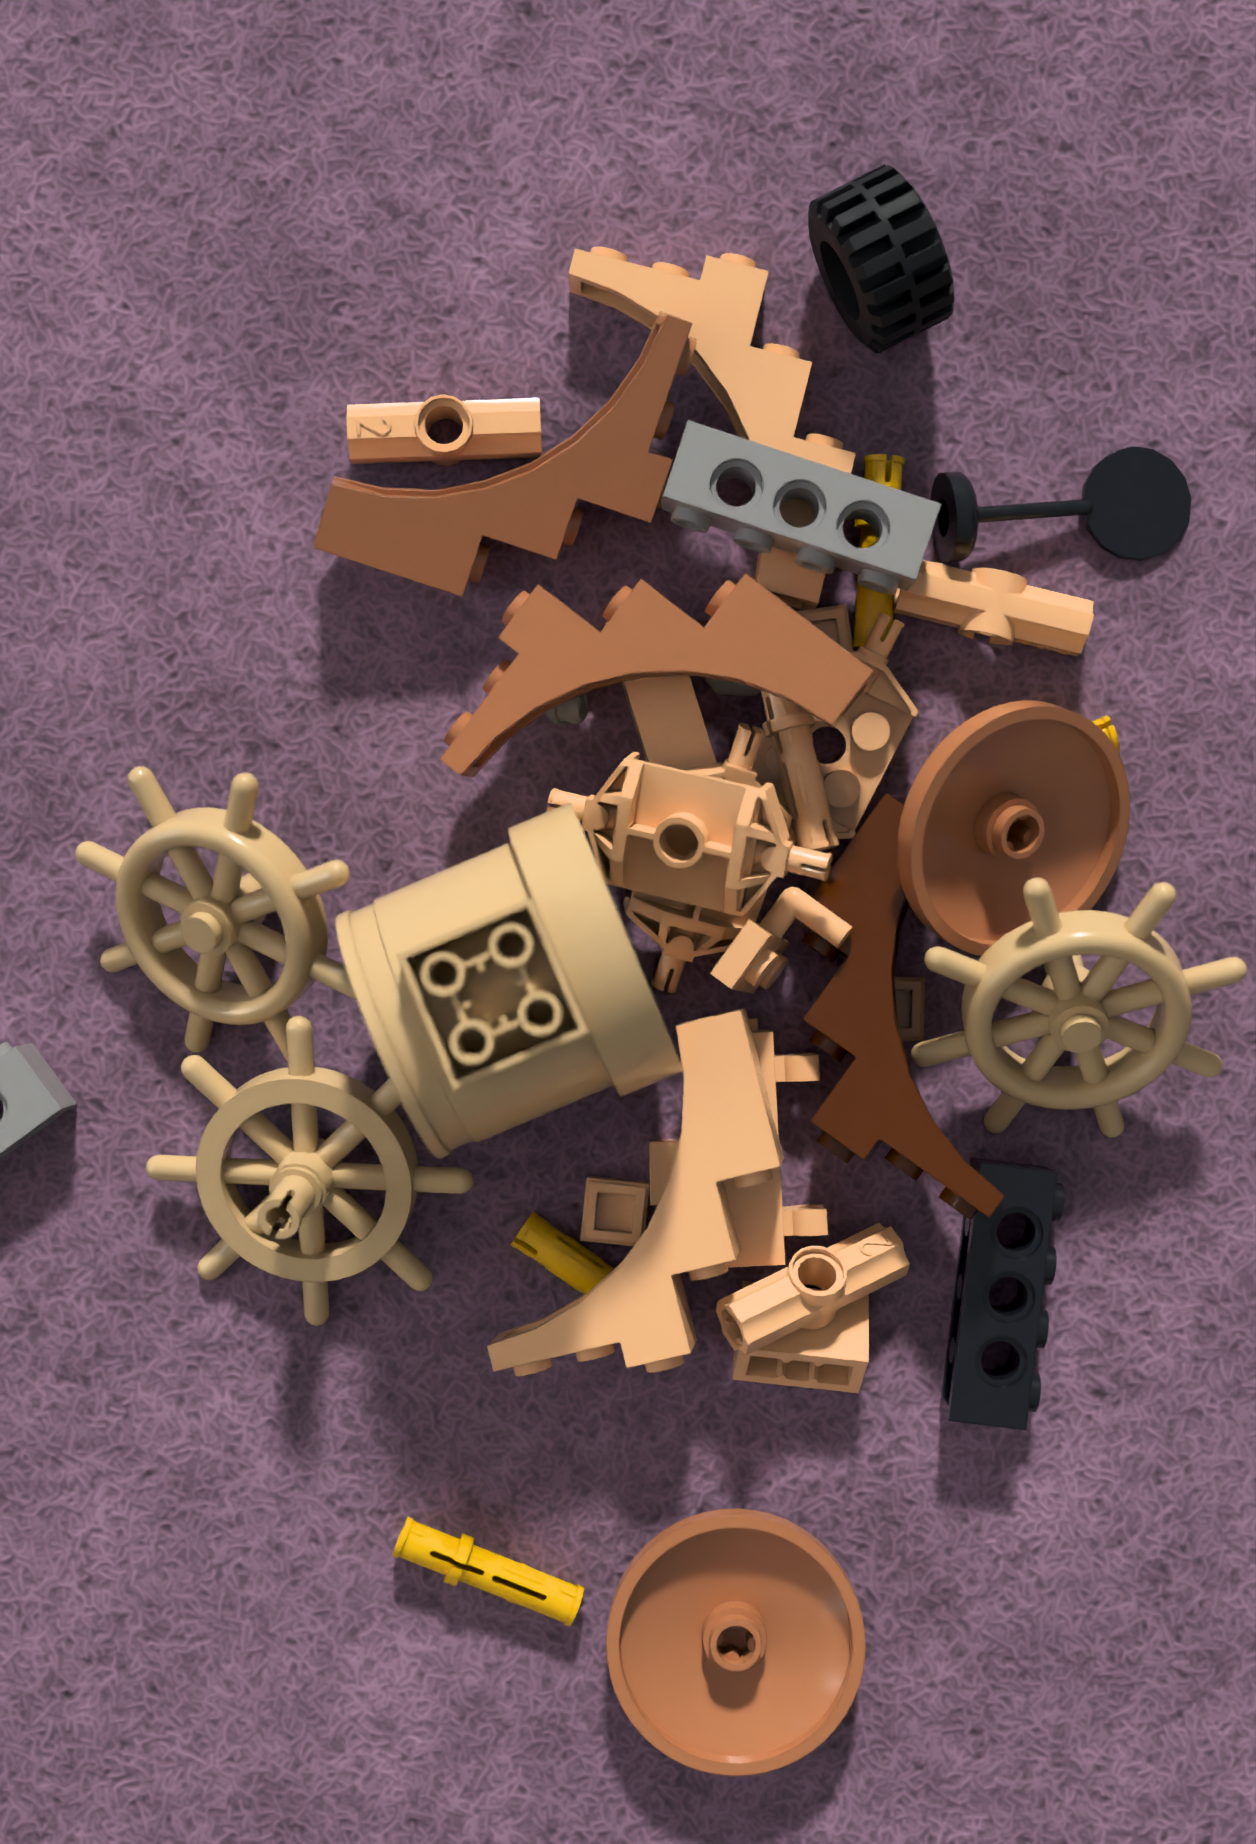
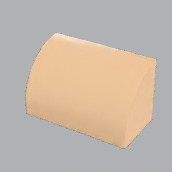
[732,1281,869,1393]

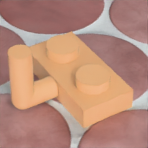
[710,887,853,994]

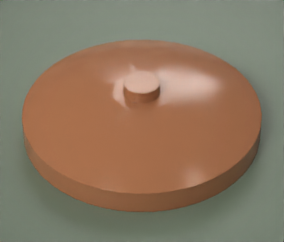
[897,700,1130,956]
[606,1508,866,1776]

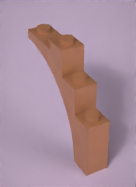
[312,311,697,597]
[440,573,875,777]

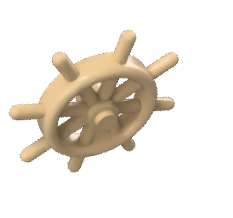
[75,766,357,1061]
[911,878,1247,1138]
[146,1015,474,1326]

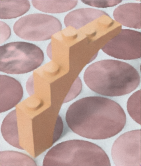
[568,246,856,610]
[487,1007,784,1376]

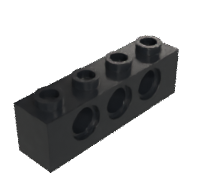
[940,1157,1064,1430]

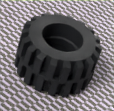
[808,164,954,353]

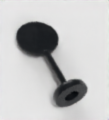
[930,446,1191,562]

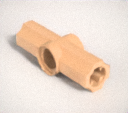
[346,394,542,466]
[893,560,1094,657]
[716,1223,910,1356]

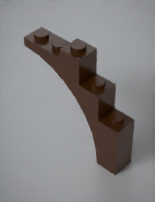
[796,793,1005,1220]

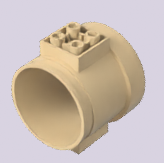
[335,802,684,1159]

